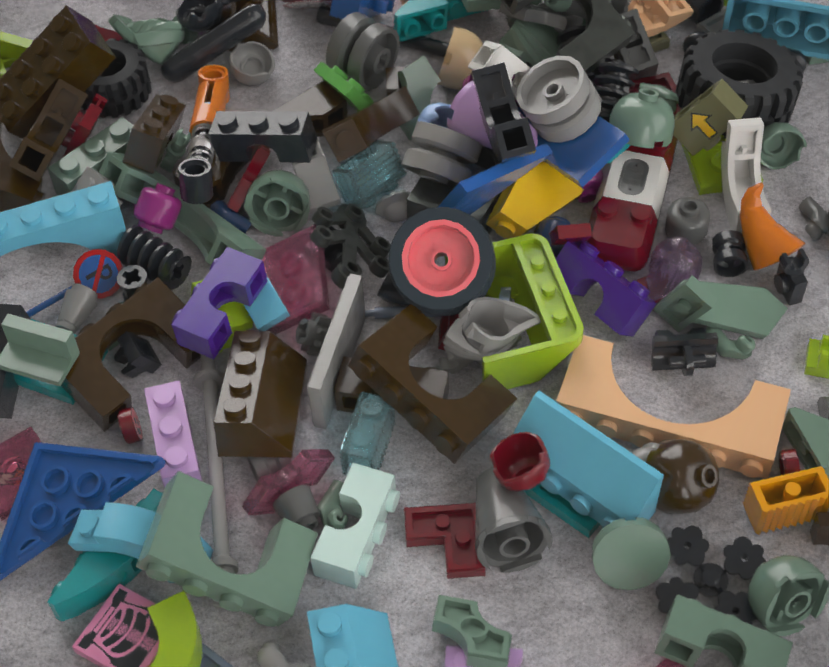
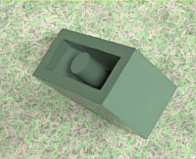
[782,407,829,479]

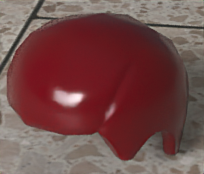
[490,432,550,492]

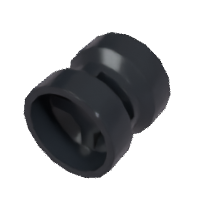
[712,230,748,277]

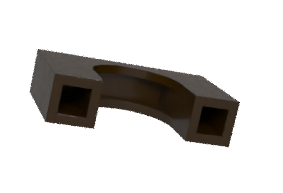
[61,278,201,432]
[347,304,518,464]

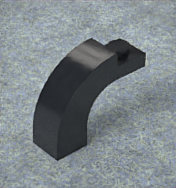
[471,62,536,163]

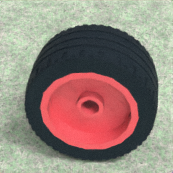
[388,207,496,316]

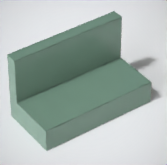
[0,314,80,386]

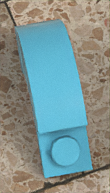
[68,502,214,583]

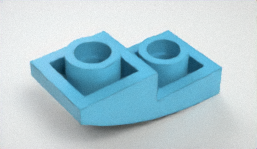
[244,275,290,331]

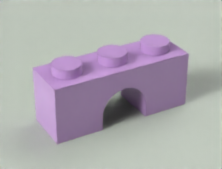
[144,380,203,488]

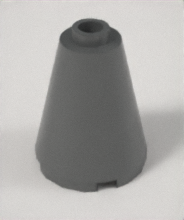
[475,467,552,573]

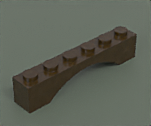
[172,80,348,209]

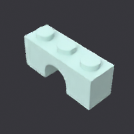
[311,463,400,589]

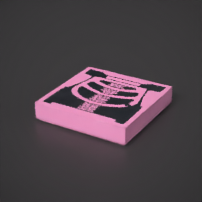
[72,584,159,667]

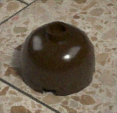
[646,439,719,514]

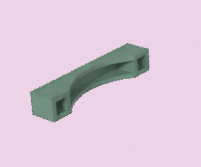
[99,152,267,265]

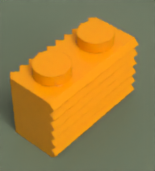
[743,466,829,535]

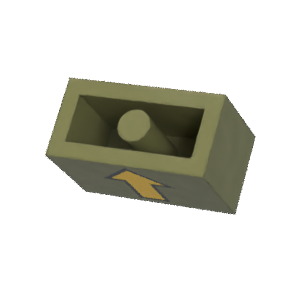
[673,78,748,156]

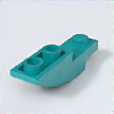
[393,0,488,42]
[47,488,163,622]

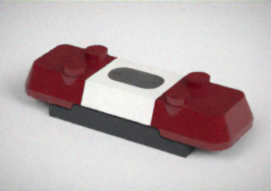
[586,135,678,271]

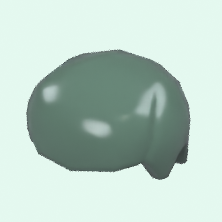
[760,122,807,170]

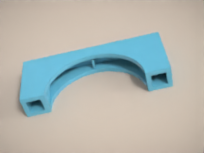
[0,181,126,257]

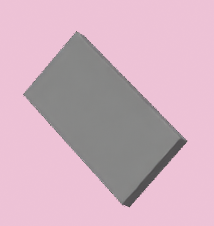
[307,274,366,429]

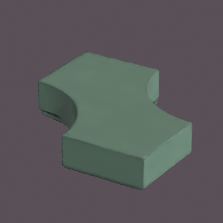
[397,55,441,141]
[432,595,512,667]

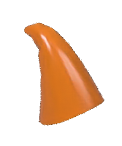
[740,182,806,270]

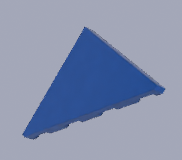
[438,144,553,215]
[0,442,166,581]

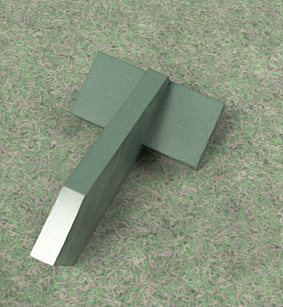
[653,275,788,339]

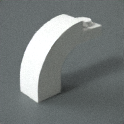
[721,117,771,233]

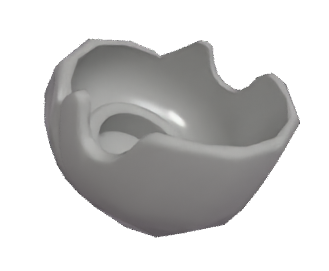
[229,41,275,86]

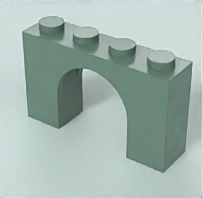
[136,471,318,627]

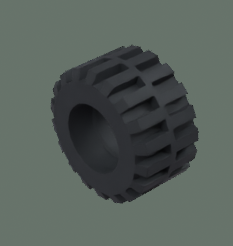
[82,38,152,118]

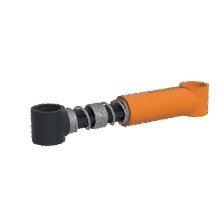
[178,65,230,204]

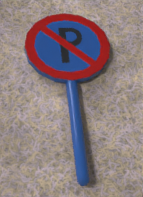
[26,249,123,317]

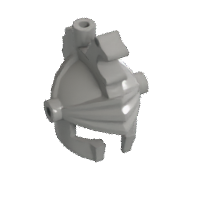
[439,297,541,374]

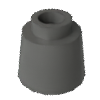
[273,485,320,530]

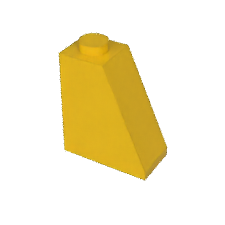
[486,161,584,239]

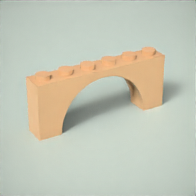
[556,335,791,479]

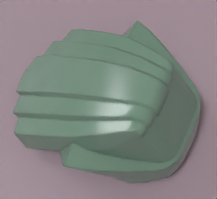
[108,14,186,65]
[499,19,559,66]

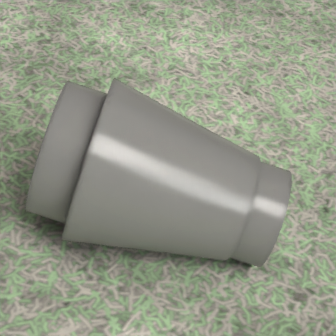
[55,284,98,334]

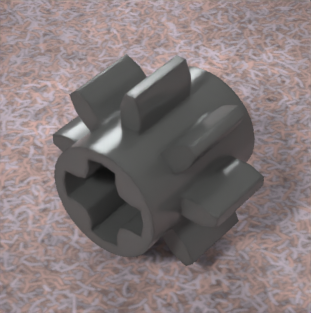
[296,312,332,356]

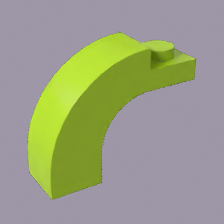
[147,591,202,667]

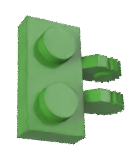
[314,61,374,111]

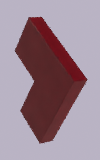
[404,503,486,579]

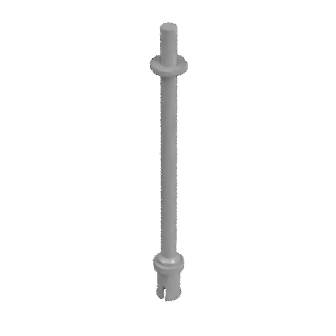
[193,355,239,608]

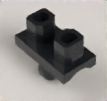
[651,328,718,376]

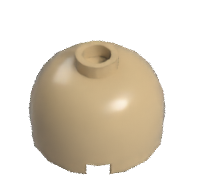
[438,26,483,89]

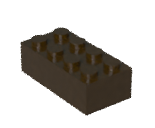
[0,5,116,139]

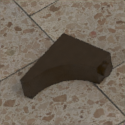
[322,86,420,163]
[0,114,46,212]

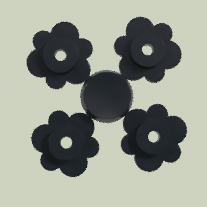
[655,525,766,625]

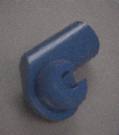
[210,201,251,233]

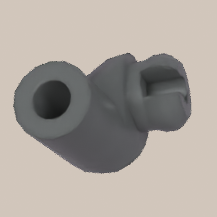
[799,197,829,240]

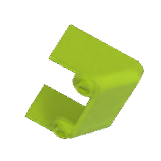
[444,234,584,389]

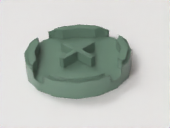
[592,517,671,590]

